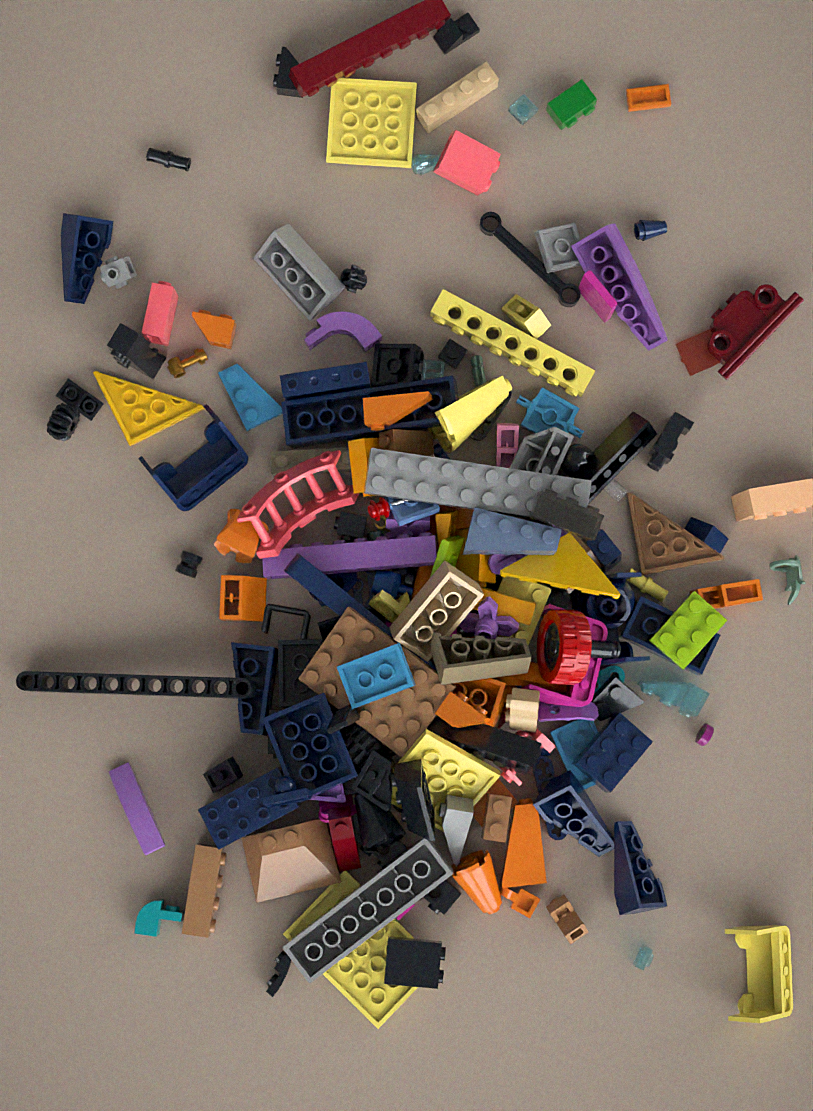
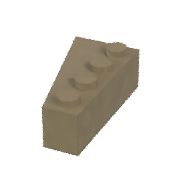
[430,633,532,685]

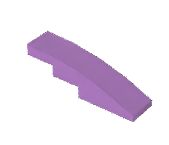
[109,763,166,855]

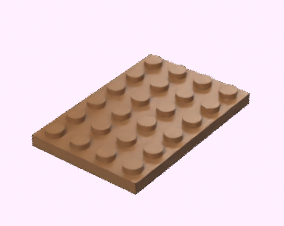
[298,607,457,757]

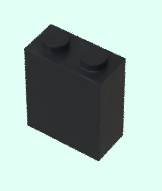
[384,936,446,989]

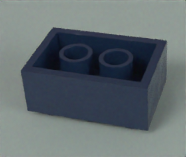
[572,712,653,793]

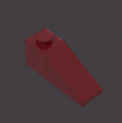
[328,806,361,872]

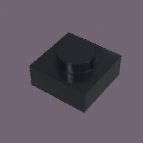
[438,339,468,369]

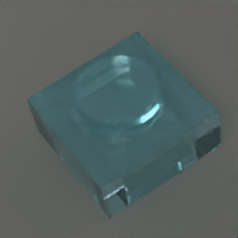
[508,94,538,126]
[633,944,654,971]

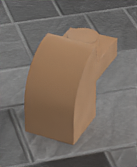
[546,895,588,945]

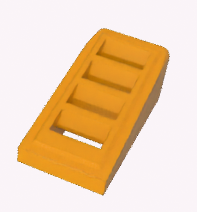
[435,510,458,547]

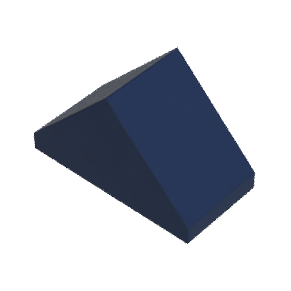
[684,517,729,553]

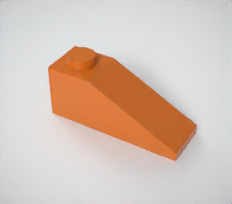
[363,391,432,431]

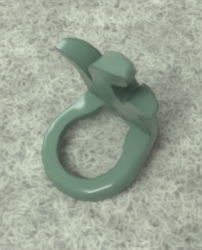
[770,555,806,605]

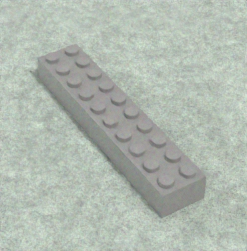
[364,448,592,526]

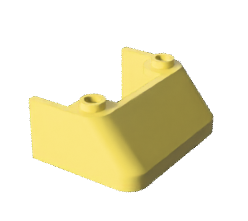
[725,925,793,1023]

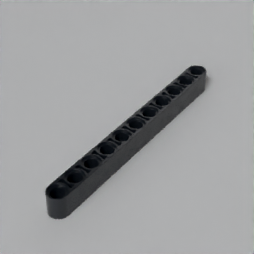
[16,671,256,699]

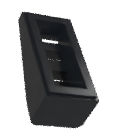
[327,704,361,734]

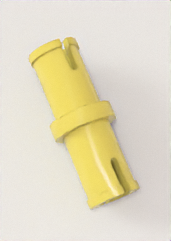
[626,568,669,602]

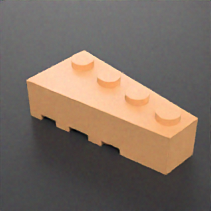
[731,478,813,522]

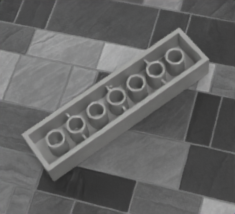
[282,838,454,984]

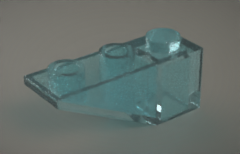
[637,681,710,719]

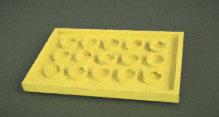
[283,871,418,1029]

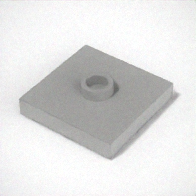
[534,222,581,273]

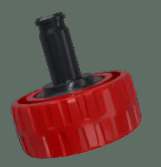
[536,609,621,685]

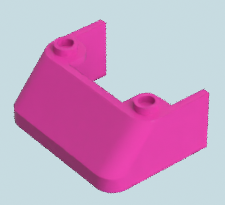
[520,604,608,707]

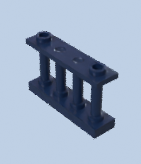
[280,362,370,401]

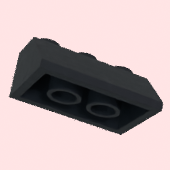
[391,759,435,841]

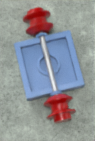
[368,497,440,526]

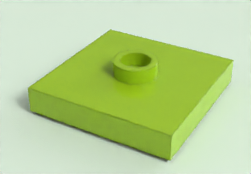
[430,535,464,578]

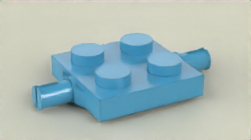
[516,387,584,439]

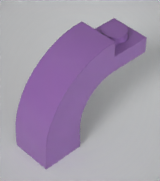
[304,312,382,352]

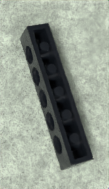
[352,813,461,915]

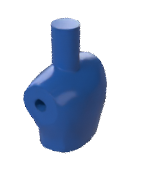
[371,570,413,599]

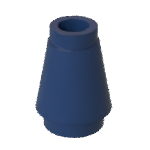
[634,220,667,241]

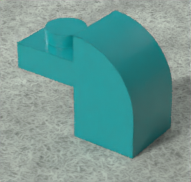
[134,899,185,937]

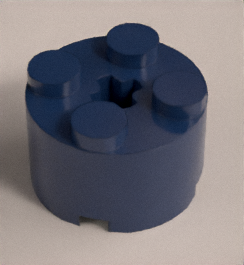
[587,579,635,628]

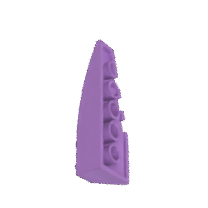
[571,223,668,351]

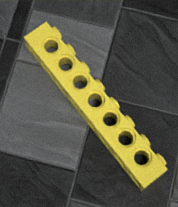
[430,289,595,397]

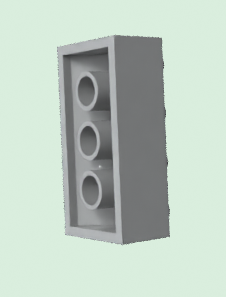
[253,224,346,321]

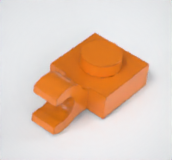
[500,888,540,918]

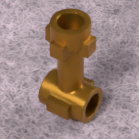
[167,348,209,378]

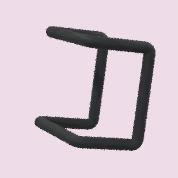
[261,604,311,640]

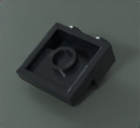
[371,343,424,387]

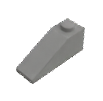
[439,795,474,865]

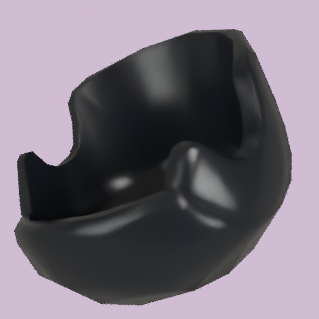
[561,444,593,476]

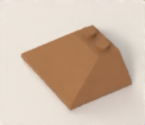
[242,819,342,903]

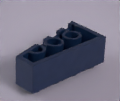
[231,642,278,736]

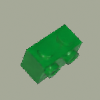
[546,79,597,130]

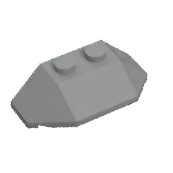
[510,427,574,475]

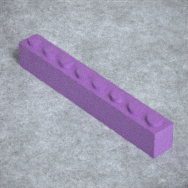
[262,532,439,580]

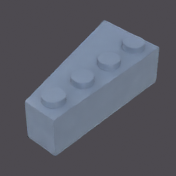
[462,507,562,555]

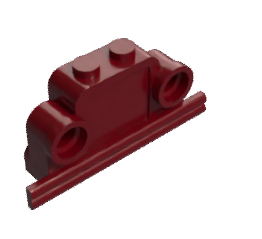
[708,284,804,380]

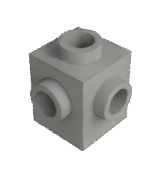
[100,256,137,289]

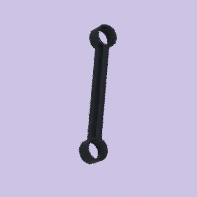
[480,212,580,307]

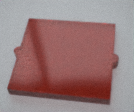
[675,329,720,376]

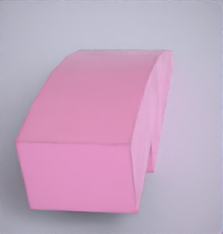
[496,423,519,468]

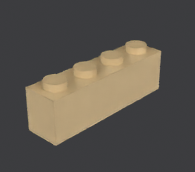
[416,62,499,134]

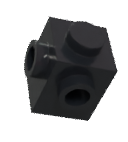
[334,512,367,542]

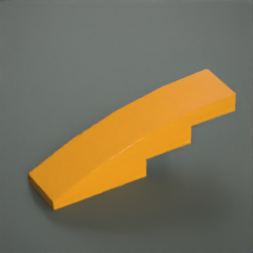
[473,587,536,625]

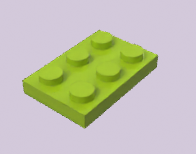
[649,591,727,670]

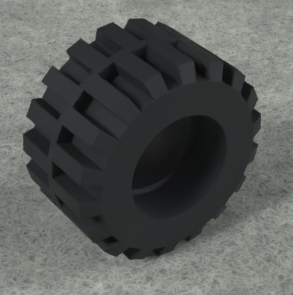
[340,722,390,769]

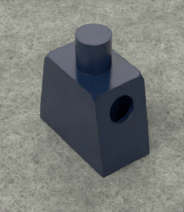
[582,529,622,574]

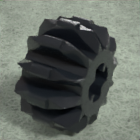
[47,403,80,442]

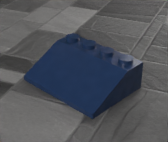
[262,693,358,803]

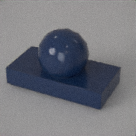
[262,776,312,808]

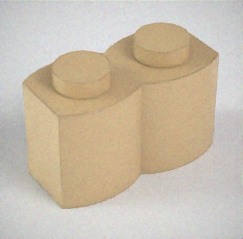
[505,688,540,733]

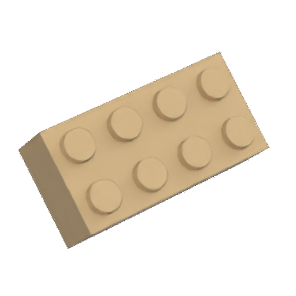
[389,561,484,662]

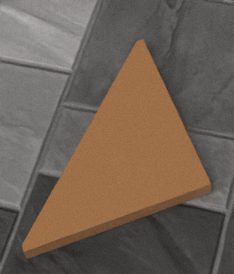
[627,493,724,575]

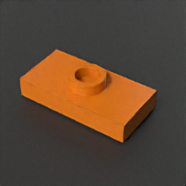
[626,84,671,112]

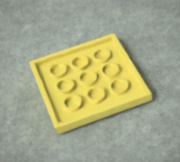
[326,78,417,168]
[391,729,500,832]

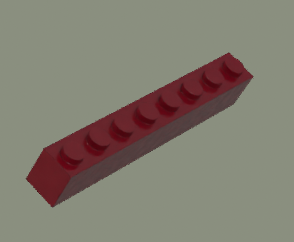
[289,0,451,98]

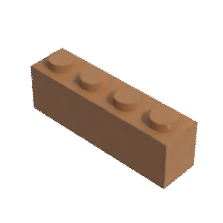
[182,844,227,938]

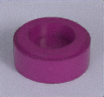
[695,723,714,746]

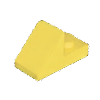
[369,589,410,623]

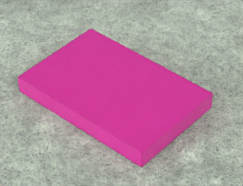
[579,270,617,323]

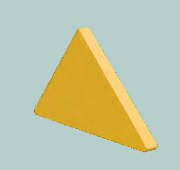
[93,371,204,446]
[500,533,620,599]

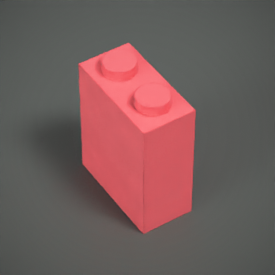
[433,130,501,196]
[142,281,179,346]

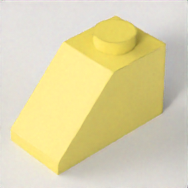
[501,294,551,339]

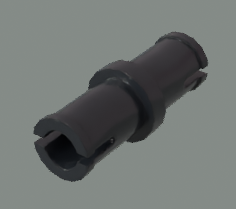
[146,148,191,172]

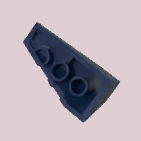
[61,213,113,304]

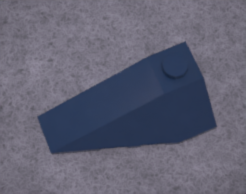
[533,770,614,857]
[614,821,667,915]

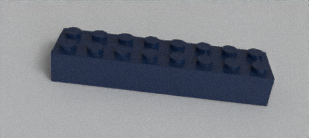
[281,375,459,448]

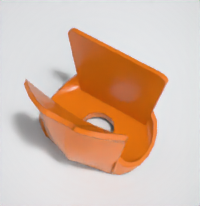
[214,509,269,563]

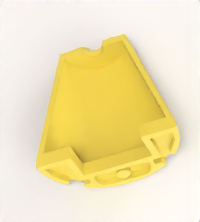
[427,376,512,453]

